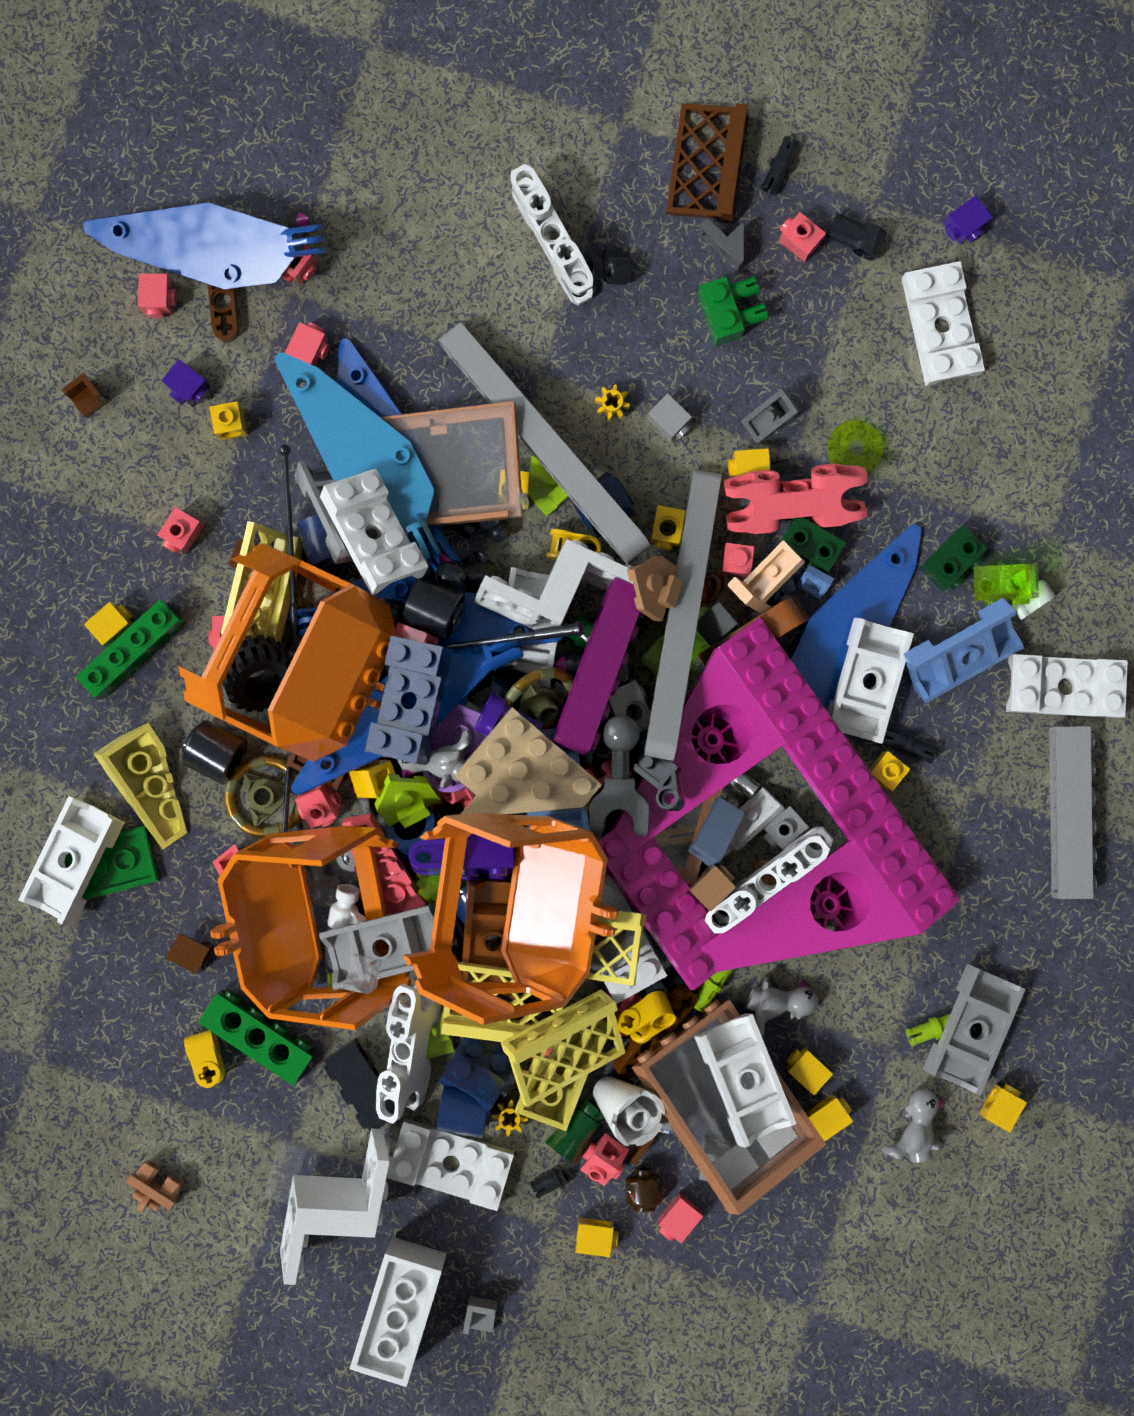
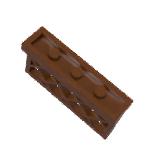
[666,103,749,224]

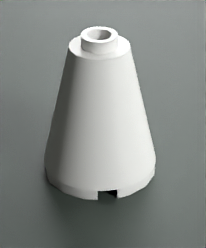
[593,1076,665,1146]

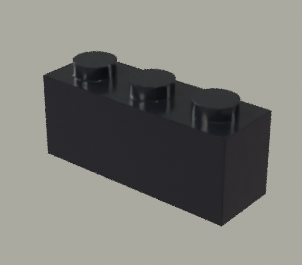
[324,1038,395,1132]

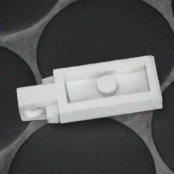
[723,787,785,858]

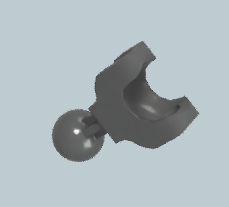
[589,715,649,836]

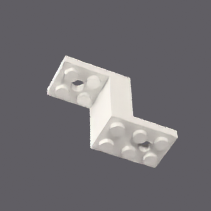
[474,539,634,630]
[280,1128,393,1285]

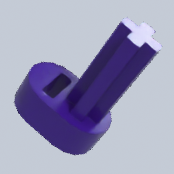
[474,693,543,736]

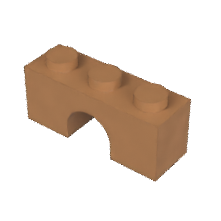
[689,864,736,912]

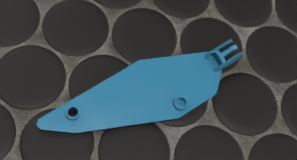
[275,352,441,560]

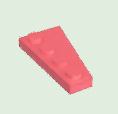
[342,813,428,916]

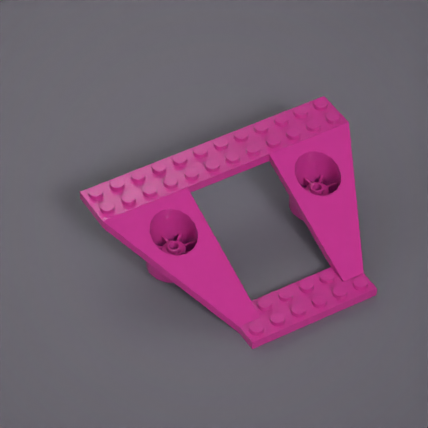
[597,617,960,990]

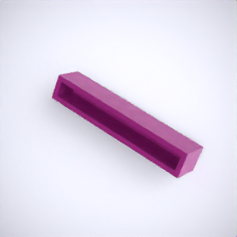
[552,577,643,755]

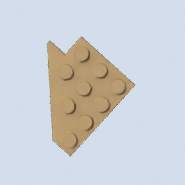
[454,708,602,814]

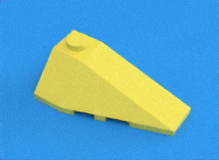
[94,723,187,849]
[514,1019,607,1131]

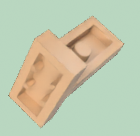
[727,540,805,614]

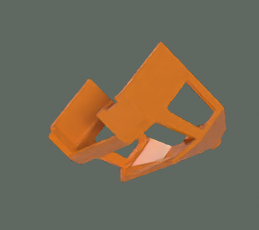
[178,543,397,762]
[403,813,619,1025]
[210,826,412,1030]

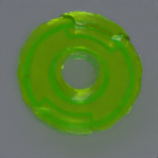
[826,420,883,473]

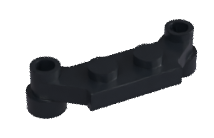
[592,734,685,812]

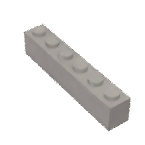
[1049,726,1097,899]

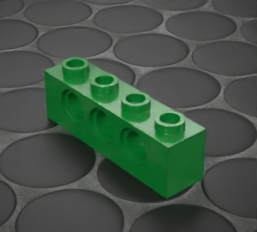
[76,599,186,700]
[198,990,316,1086]

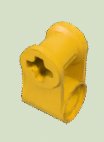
[546,529,602,560]
[617,991,676,1044]
[184,1030,226,1088]

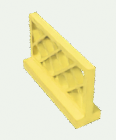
[221,521,304,642]
[586,911,647,986]
[440,961,563,1049]
[501,989,625,1107]

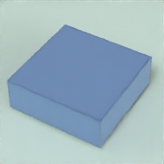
[796,565,834,600]

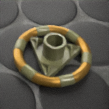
[505,667,574,730]
[224,755,301,838]

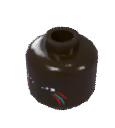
[625,1167,663,1212]

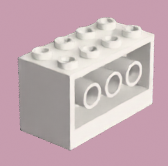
[350,1236,447,1387]

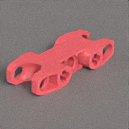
[724,463,868,534]

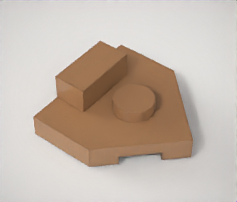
[627,556,683,621]

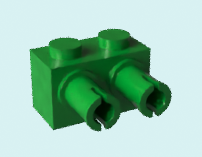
[697,276,768,346]

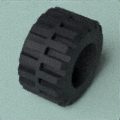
[223,634,291,713]

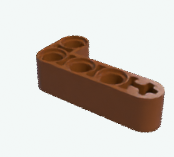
[698,595,810,666]

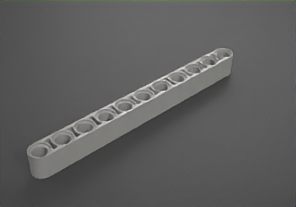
[438,322,650,563]
[644,469,722,761]

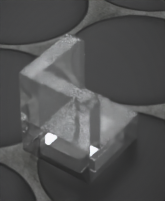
[340,954,382,994]

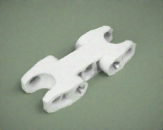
[511,164,593,306]
[705,826,833,933]
[376,978,441,1124]

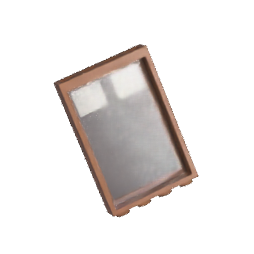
[632,999,827,1215]

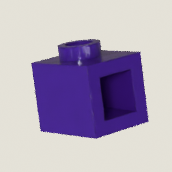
[944,195,993,245]
[161,359,210,407]

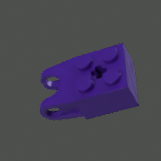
[409,833,514,881]

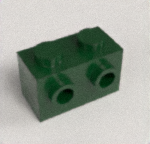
[777,517,846,574]
[919,525,988,592]

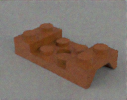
[460,879,519,1000]

